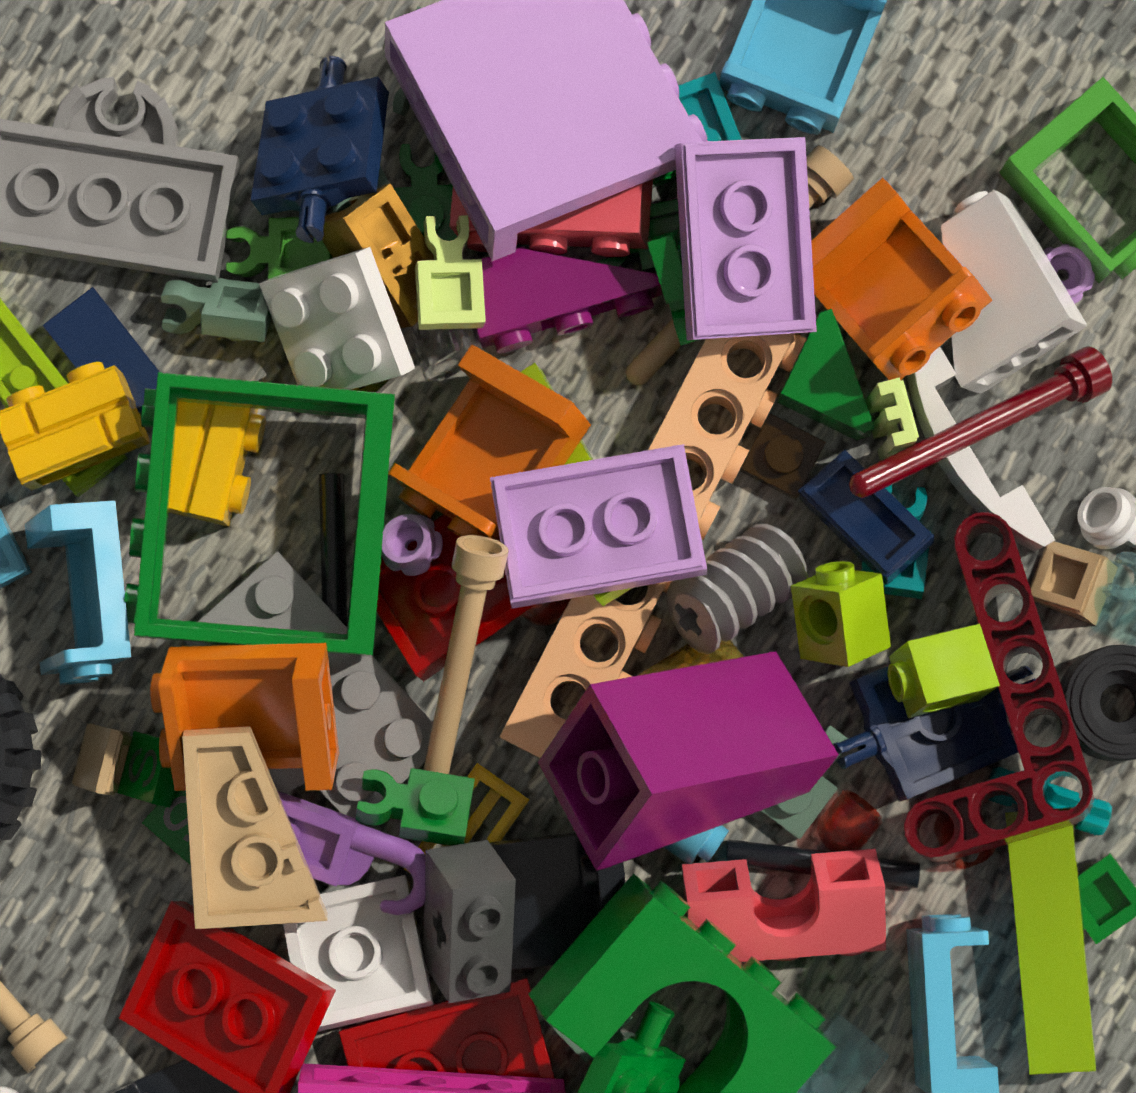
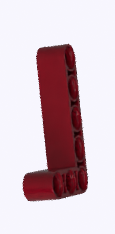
[904,512,1094,862]

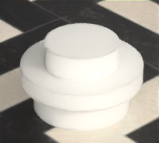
[1077,487,1136,550]

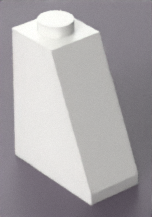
[941,190,1087,394]

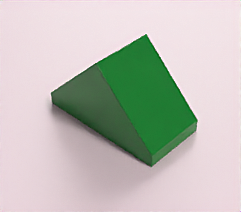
[777,309,875,441]

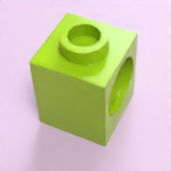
[791,561,891,667]
[888,624,1000,718]

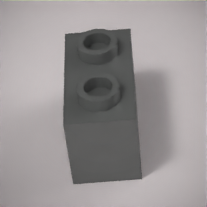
[423,840,516,1003]

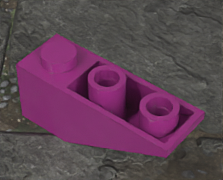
[476,248,662,353]

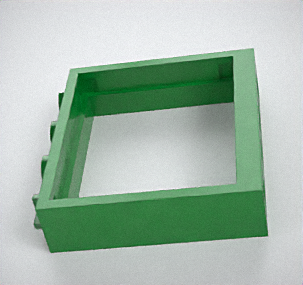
[124,372,395,657]

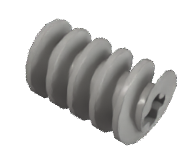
[667,524,808,654]

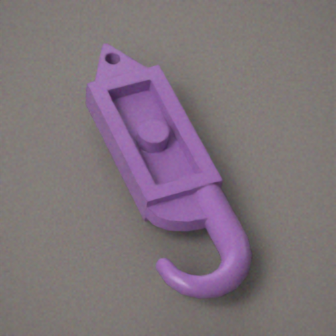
[186,791,426,915]

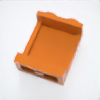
[811,177,993,380]
[388,344,591,542]
[150,643,339,791]

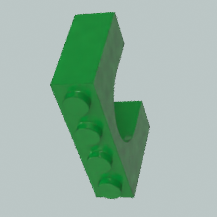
[528,873,836,1093]

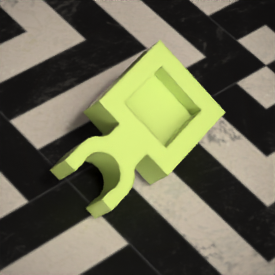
[415,215,485,330]

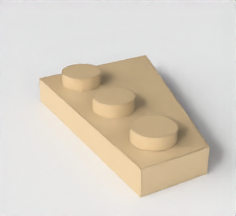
[182,726,328,929]

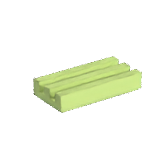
[865,377,919,461]

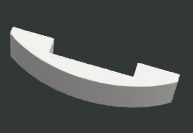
[907,347,1055,552]

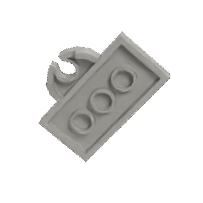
[0,77,241,283]
[185,551,433,818]

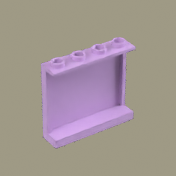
[385,0,708,261]

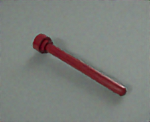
[849,346,1112,498]

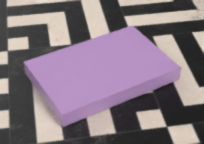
[675,137,817,340]
[490,444,707,608]

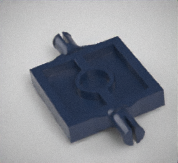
[250,56,389,243]
[833,665,1036,802]

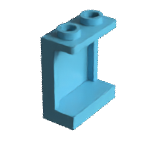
[719,0,887,134]
[25,501,131,685]
[906,914,999,1093]

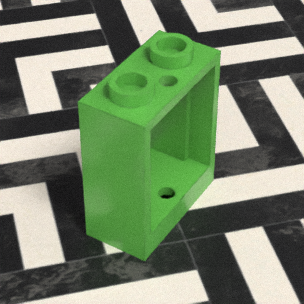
[999,77,1136,284]

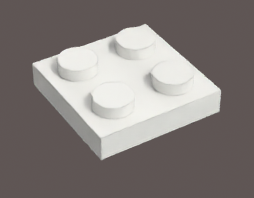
[259,247,415,390]
[283,875,434,1032]

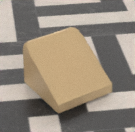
[1030,541,1118,626]
[72,723,132,795]

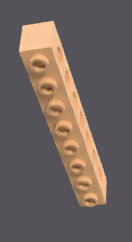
[500,333,807,759]

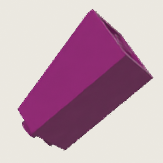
[538,651,839,870]

